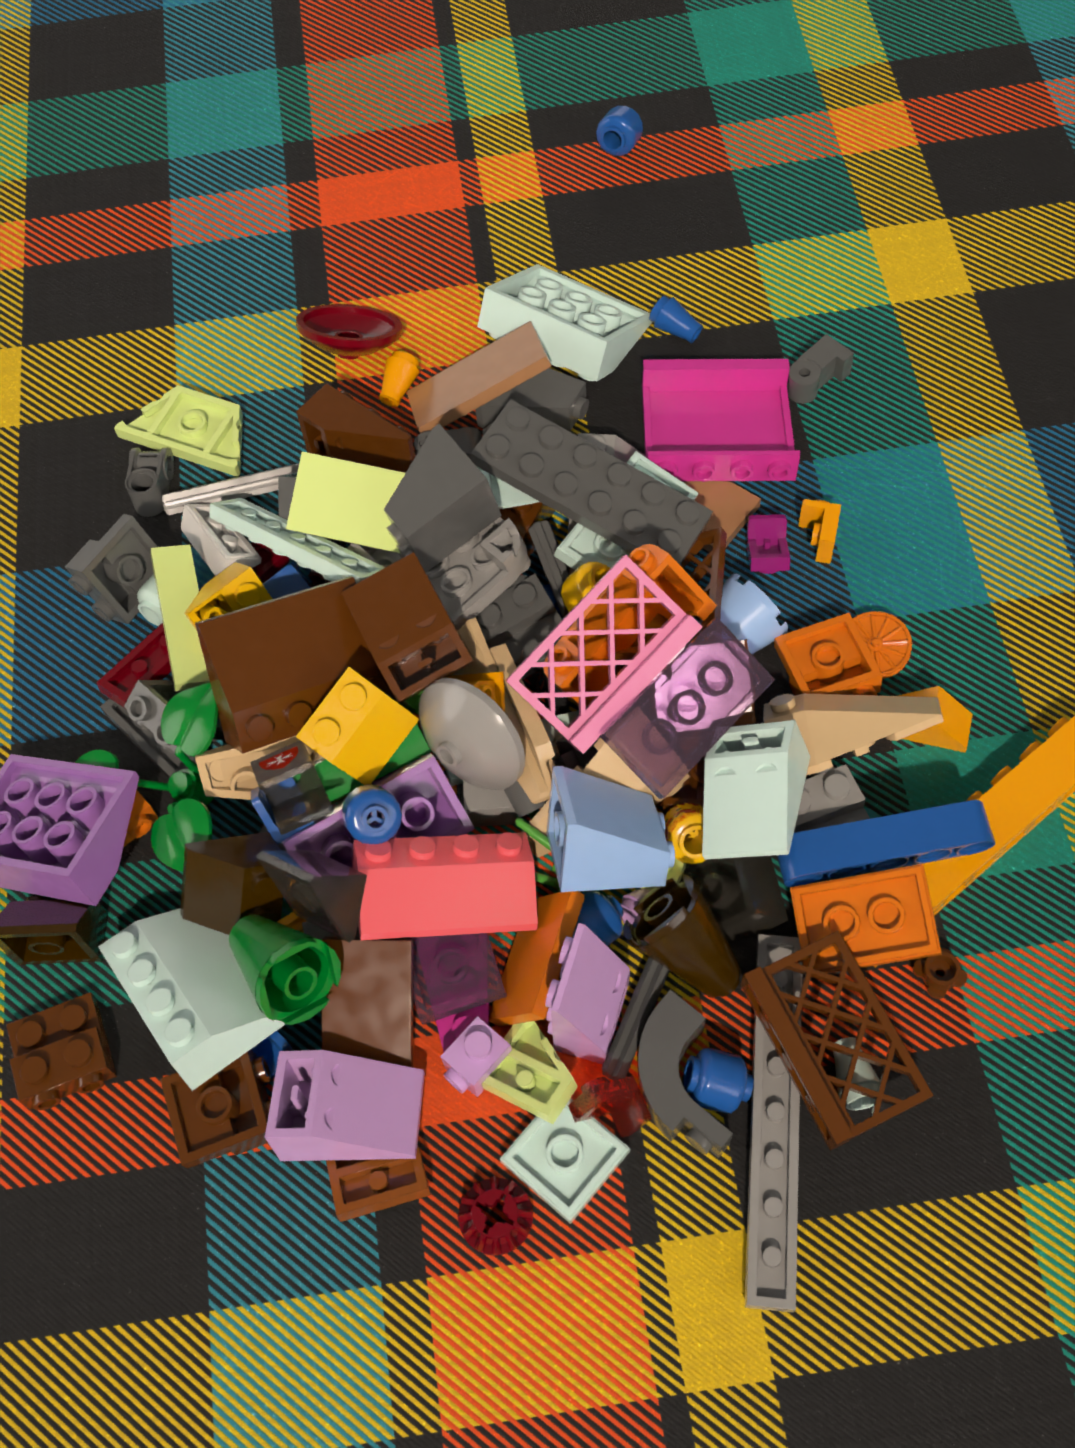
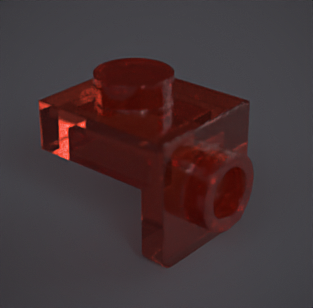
[568,1076,651,1138]

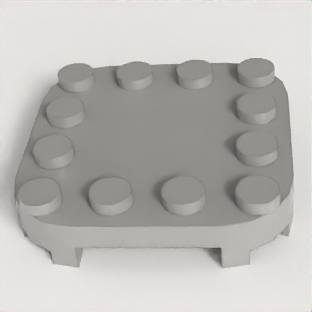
[347,517,531,630]

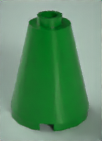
[229,914,341,1025]

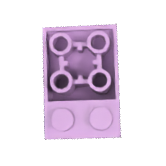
[545,923,630,1064]
[265,1050,425,1161]

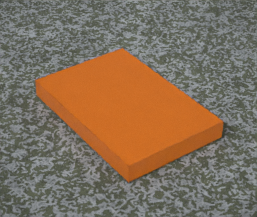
[790,864,942,973]
[489,891,585,1026]

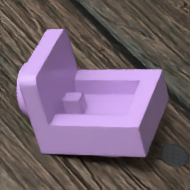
[440,1016,512,1097]

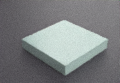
[500,1098,630,1224]

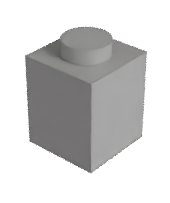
[463,781,517,827]

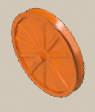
[853,611,912,679]

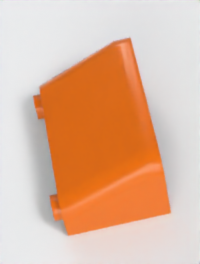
[543,544,717,727]

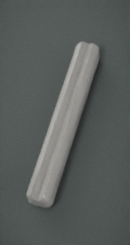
[162,463,299,515]

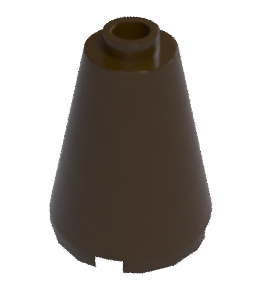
[623,875,741,998]

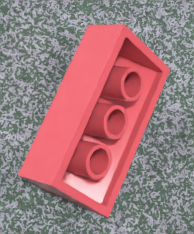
[351,832,538,940]

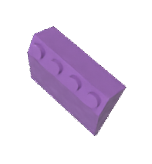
[0,754,139,906]

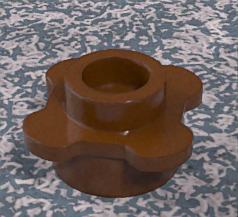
[913,948,967,999]

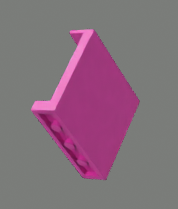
[642,359,801,482]

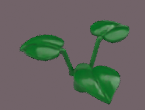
[75,682,218,872]

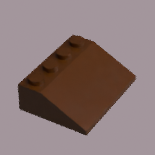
[195,576,396,754]

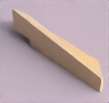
[451,617,555,804]

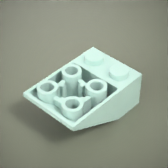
[702,720,810,860]

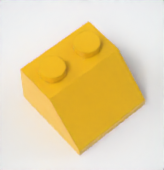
[296,667,420,785]

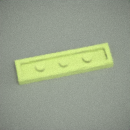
[150,544,210,691]

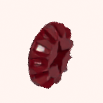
[457,1176,533,1255]

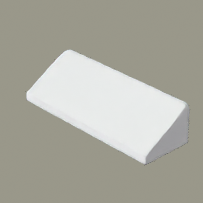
[181,504,262,576]

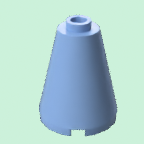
[698,574,788,656]

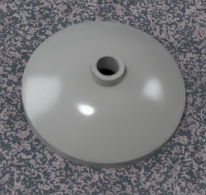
[419,678,525,790]

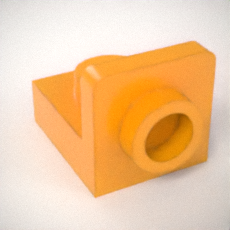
[798,499,841,564]

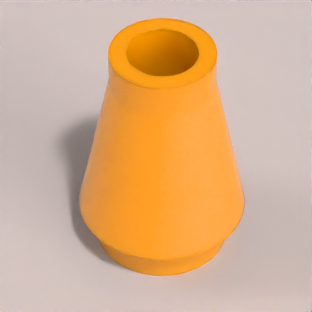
[379,351,419,407]

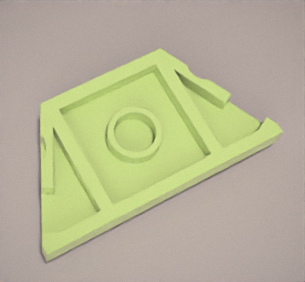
[114,385,243,477]

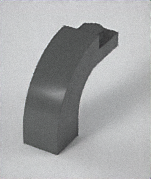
[638,990,733,1158]

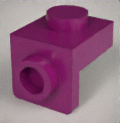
[747,514,790,574]

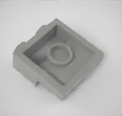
[794,764,870,833]

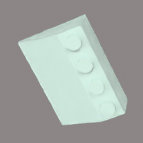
[477,264,652,382]
[98,908,285,1091]

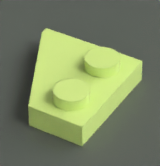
[482,1021,578,1124]

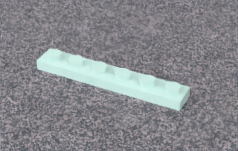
[210,498,385,584]

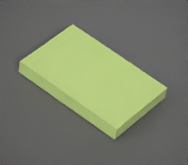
[286,452,405,554]

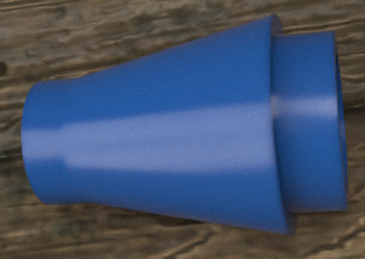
[649,295,703,343]

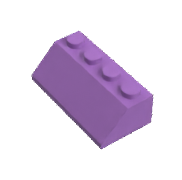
[282,753,475,916]

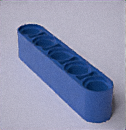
[777,800,996,887]

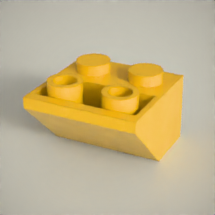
[184,562,272,631]

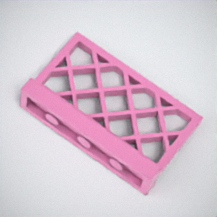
[505,554,702,754]

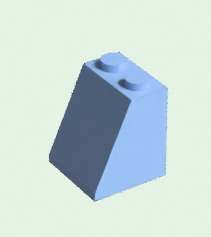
[546,766,675,892]

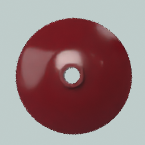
[296,304,402,359]

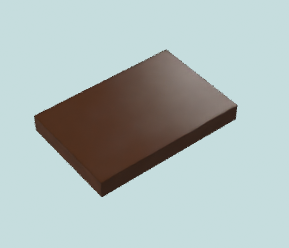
[322,936,413,1068]

